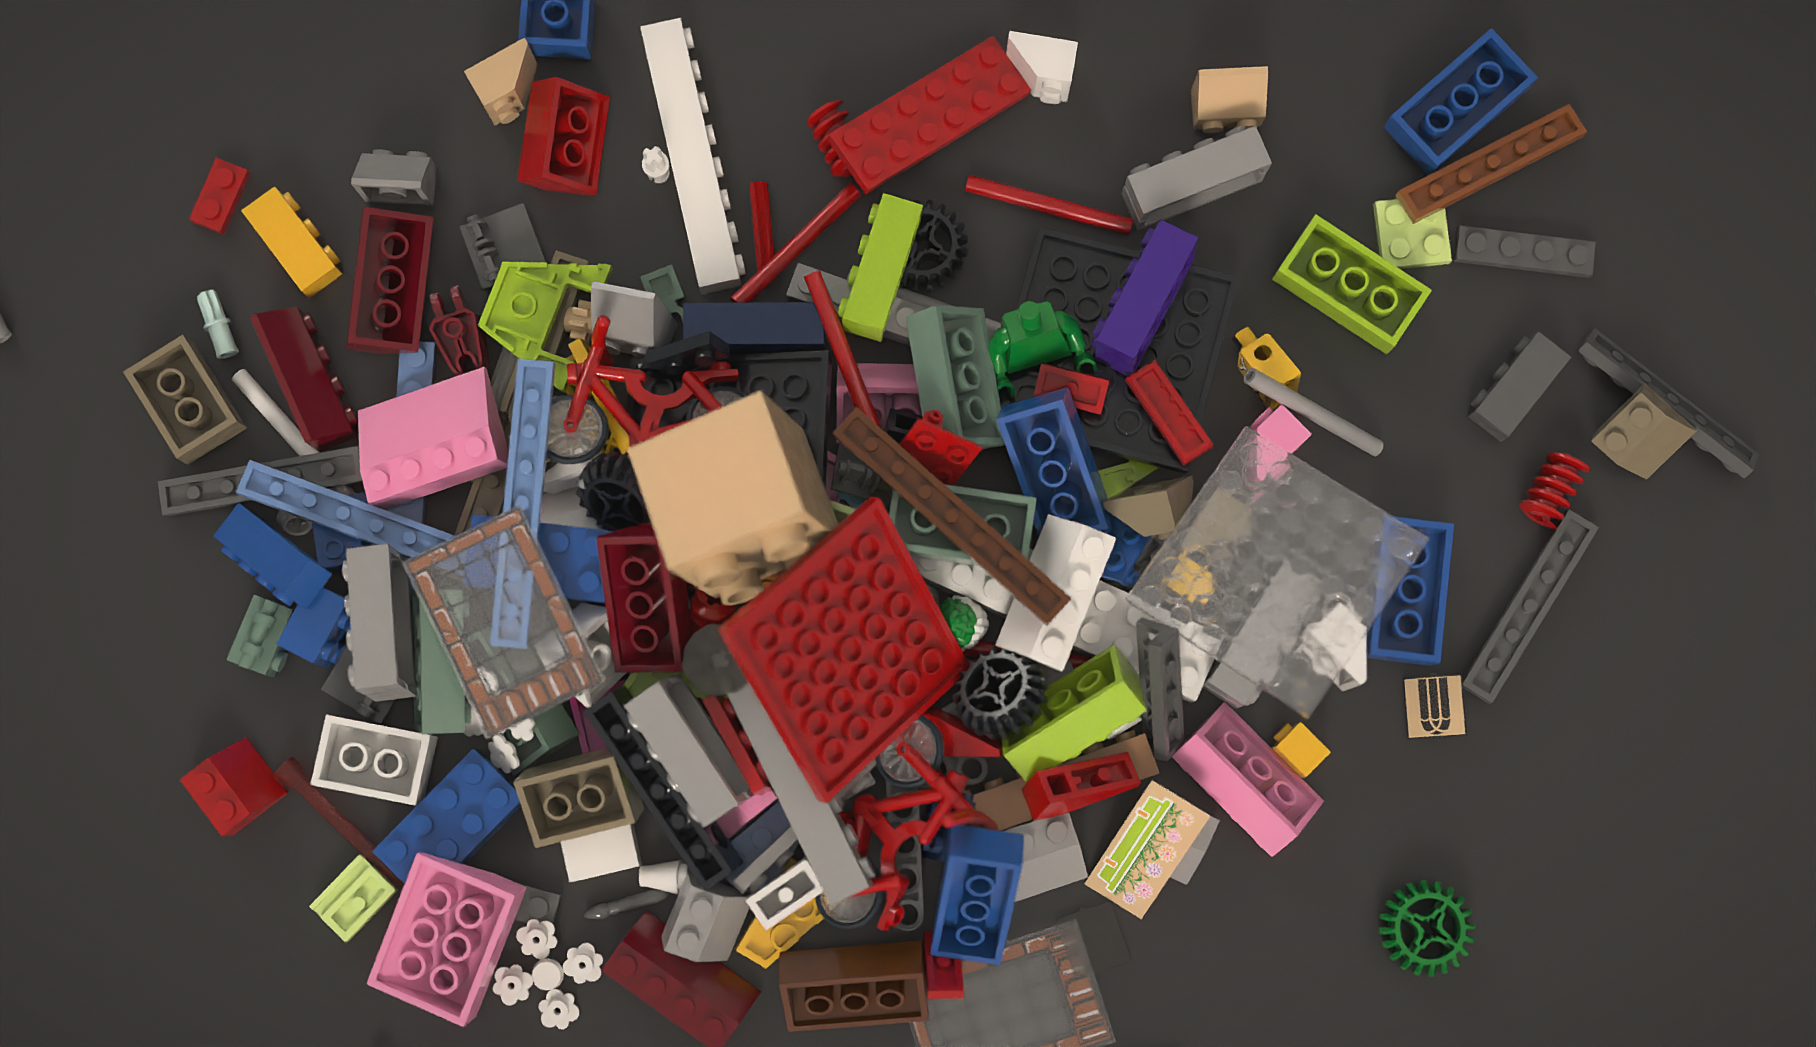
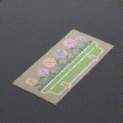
[1084,780,1210,919]

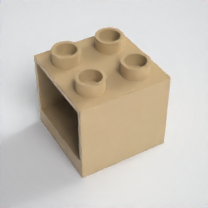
[628,391,838,605]

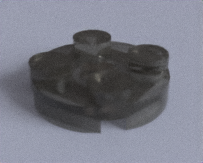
[682,624,748,696]

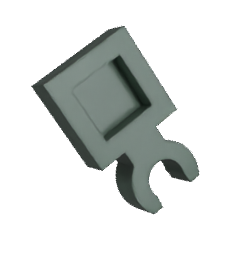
[640,264,686,321]

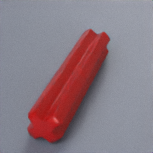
[749,181,777,280]

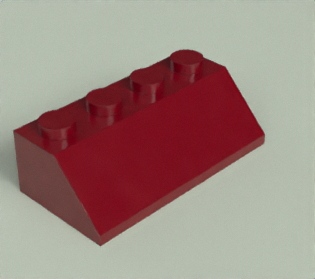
[345,206,434,354]
[249,306,359,453]
[596,523,695,673]
[601,910,762,1047]

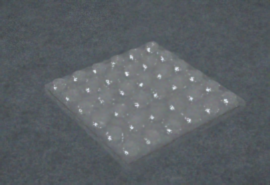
[1126,426,1429,719]

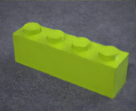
[837,193,923,342]

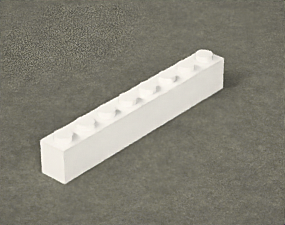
[640,18,746,295]

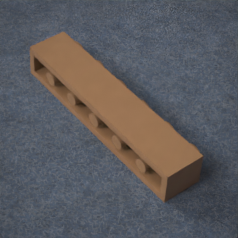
[963,730,1160,831]

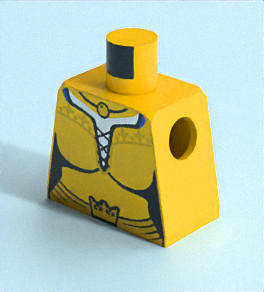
[1232,327,1301,409]

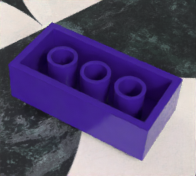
[1092,219,1198,376]

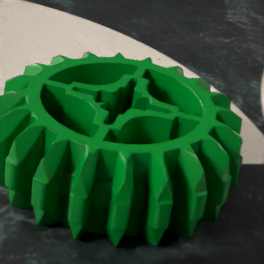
[1378,880,1476,977]

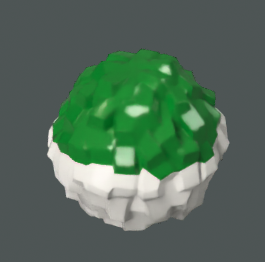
[939,595,989,652]

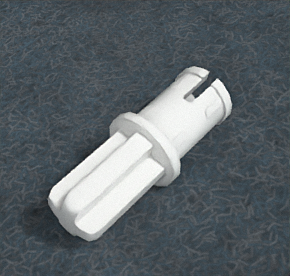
[642,146,670,183]

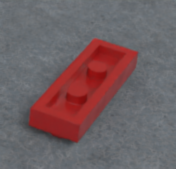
[702,693,773,795]

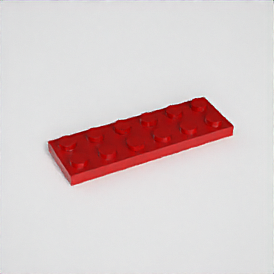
[827,36,1032,194]

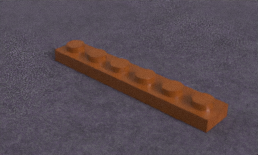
[1396,104,1588,224]

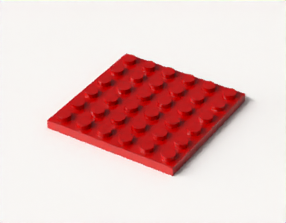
[717,497,970,803]

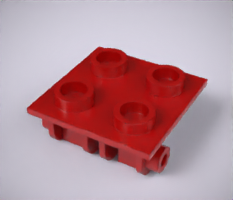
[899,409,983,486]

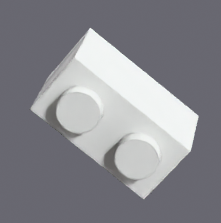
[561,824,642,882]
[746,857,823,930]

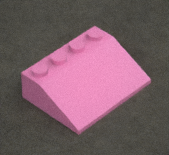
[358,367,509,509]
[367,852,527,1027]

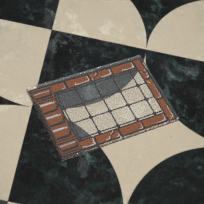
[402,505,606,739]
[909,919,1116,1047]

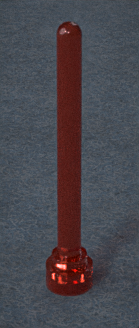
[272,757,404,886]

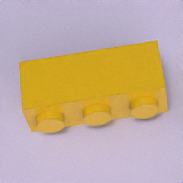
[241,186,342,298]

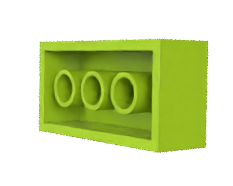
[1272,214,1432,355]
[1001,644,1147,783]

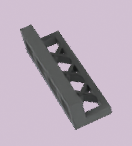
[1136,617,1184,762]

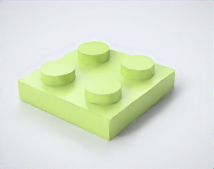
[1373,199,1452,269]

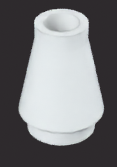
[639,860,692,894]

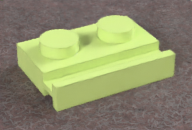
[309,854,398,942]

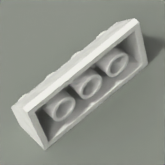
[995,514,1116,672]

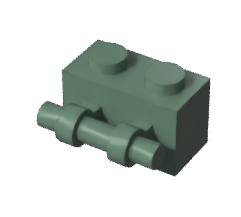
[226,595,294,677]

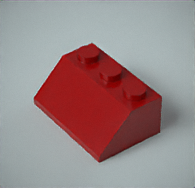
[517,77,610,196]

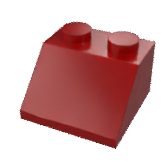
[180,737,289,836]

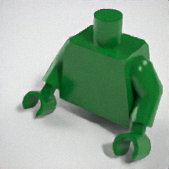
[988,301,1097,400]

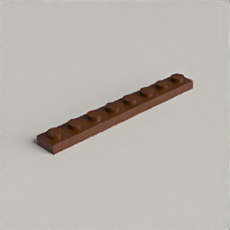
[832,407,1072,626]

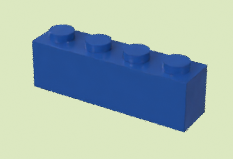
[213,503,332,608]

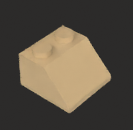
[464,38,538,125]
[1191,66,1268,133]

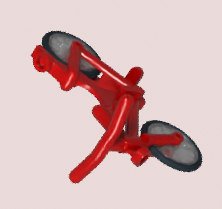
[547,315,749,465]
[815,715,998,931]

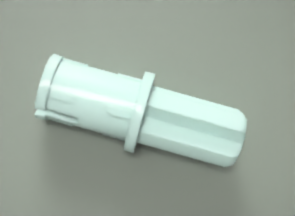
[197,290,239,359]

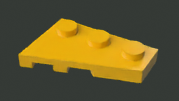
[735,858,845,968]

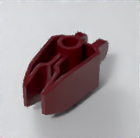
[429,285,489,376]

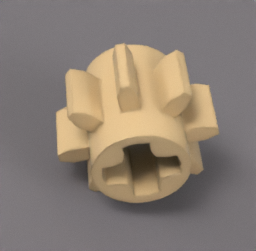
[564,300,592,345]

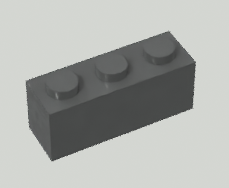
[1468,331,1571,442]

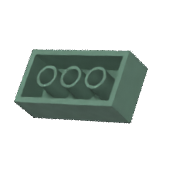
[889,484,1036,566]

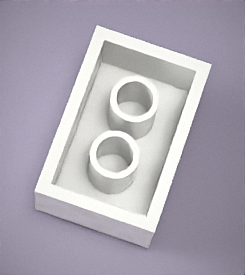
[311,715,438,805]

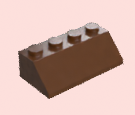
[779,941,929,1032]

